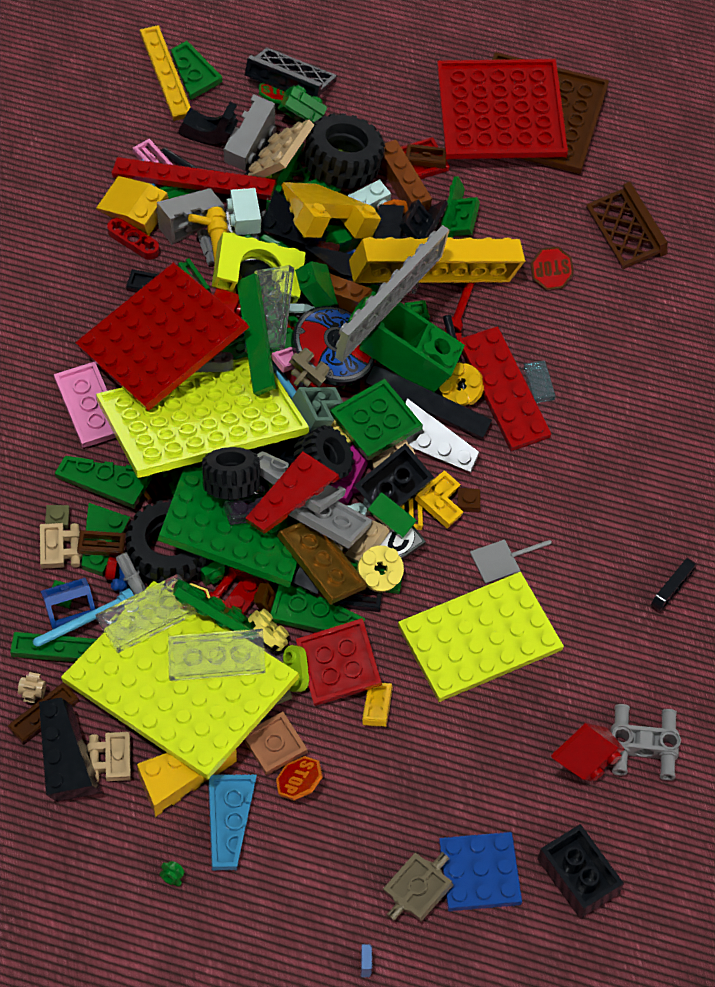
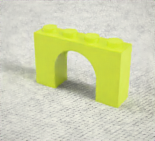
[212,232,306,305]

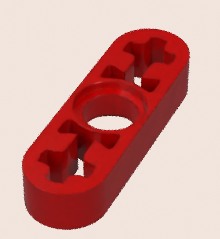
[107,218,159,260]

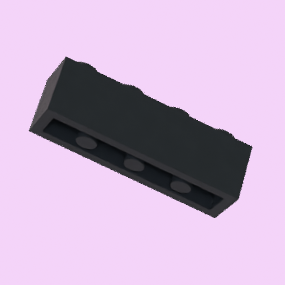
[371,204,405,284]

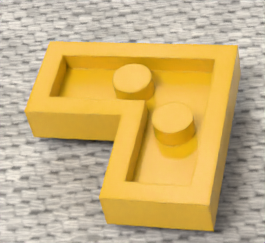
[414,470,463,529]

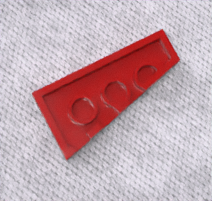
[246,451,339,534]

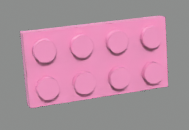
[54,362,116,448]

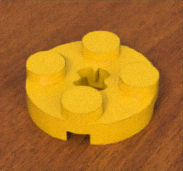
[439,363,484,406]

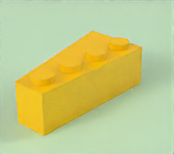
[137,749,237,817]

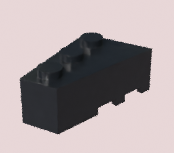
[261,190,329,248]

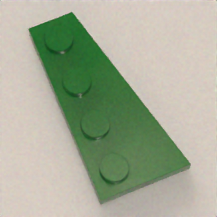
[270,584,365,632]

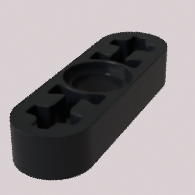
[651,558,697,612]

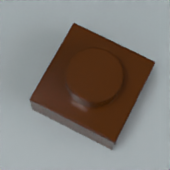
[457,488,480,513]
[254,583,276,613]

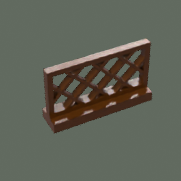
[586,181,668,269]

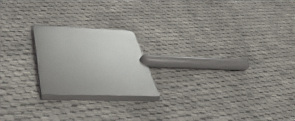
[470,539,552,584]

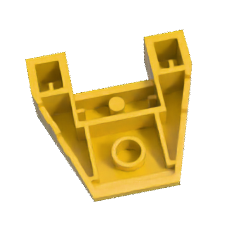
[282,182,381,239]

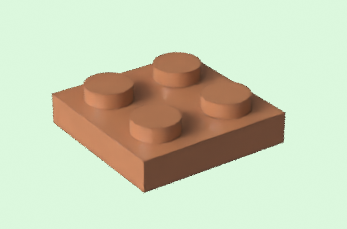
[244,712,307,775]

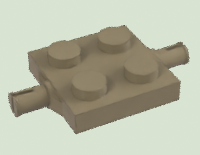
[383,852,453,922]

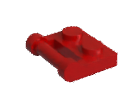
[209,567,264,615]

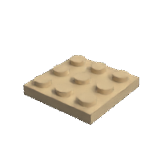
[248,119,314,178]

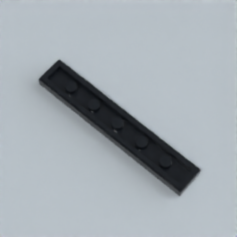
[364,364,492,440]

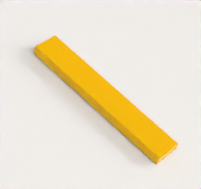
[140,25,191,121]

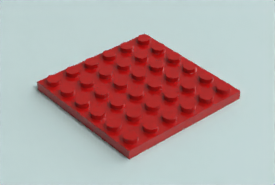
[437,59,568,159]
[75,262,249,411]

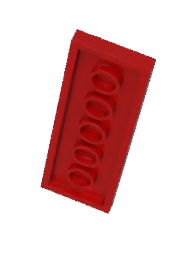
[458,326,551,451]

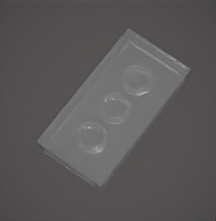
[168,629,266,681]

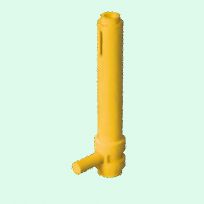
[188,207,236,293]

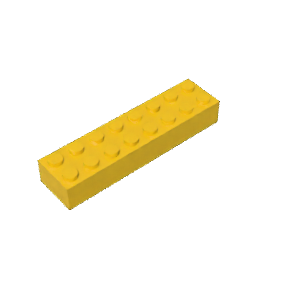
[349,237,525,283]

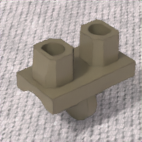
[289,348,330,387]

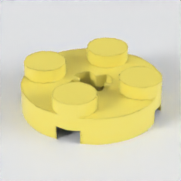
[357,546,404,592]
[248,609,289,651]

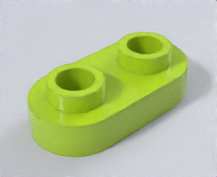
[283,645,309,692]

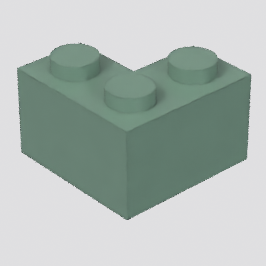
[291,387,343,432]

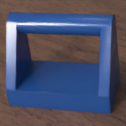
[41,578,95,630]

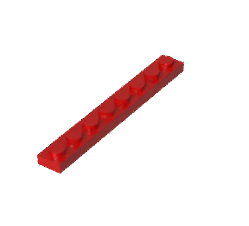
[112,157,277,200]

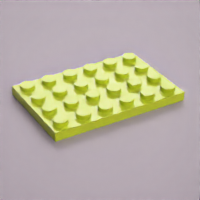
[398,572,564,702]

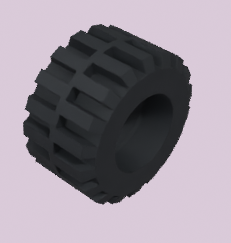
[294,425,354,485]
[202,447,260,499]

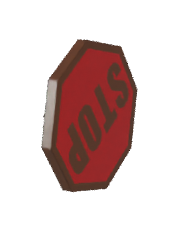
[530,246,574,290]

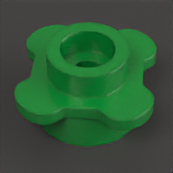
[159,861,184,886]

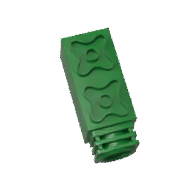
[348,291,465,392]

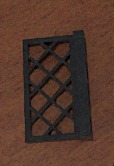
[244,47,337,98]

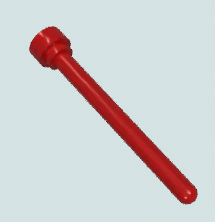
[444,282,475,333]

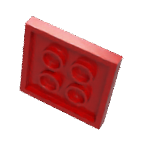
[296,618,383,706]

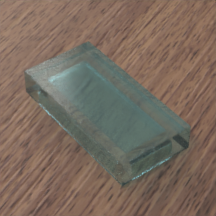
[524,361,555,403]

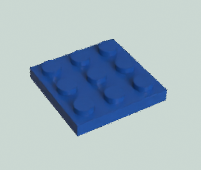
[439,832,522,911]

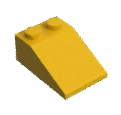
[96,176,169,236]

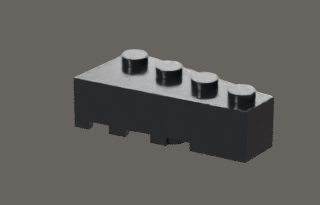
[39,697,102,802]

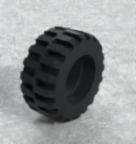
[303,113,385,189]
[126,499,212,590]

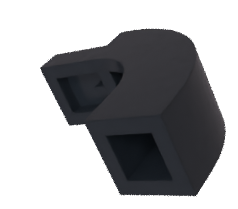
[177,101,239,144]

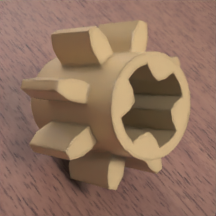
[18,672,46,703]

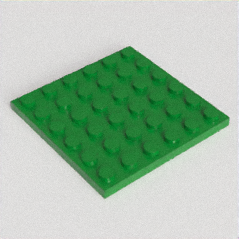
[157,462,300,588]

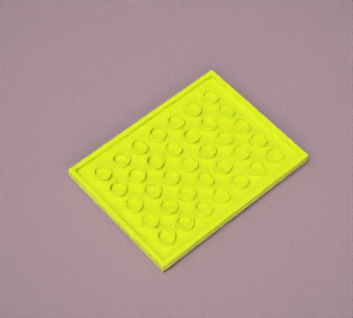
[96,357,309,478]
[61,581,299,780]

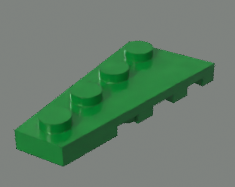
[54,456,155,509]
[173,579,257,641]

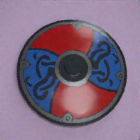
[291,306,375,386]

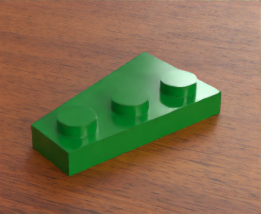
[171,41,223,100]
[82,503,131,577]

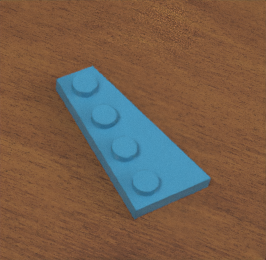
[208,775,257,870]

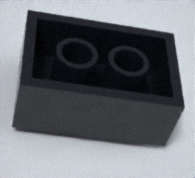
[351,443,434,524]
[537,824,624,919]

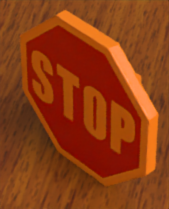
[276,756,323,800]

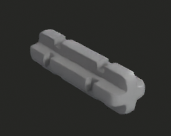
[197,229,215,266]

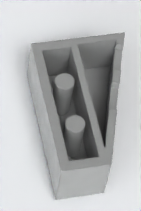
[224,94,276,171]
[157,188,224,244]

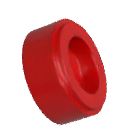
[105,557,117,581]

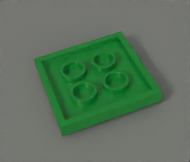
[330,379,423,461]

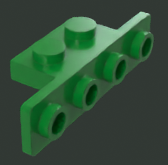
[441,176,480,238]

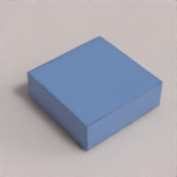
[361,945,372,977]

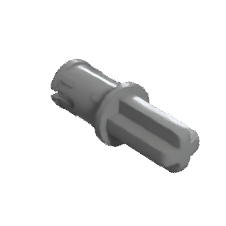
[116,553,146,598]

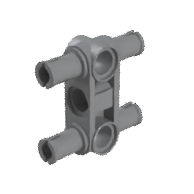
[611,704,681,780]

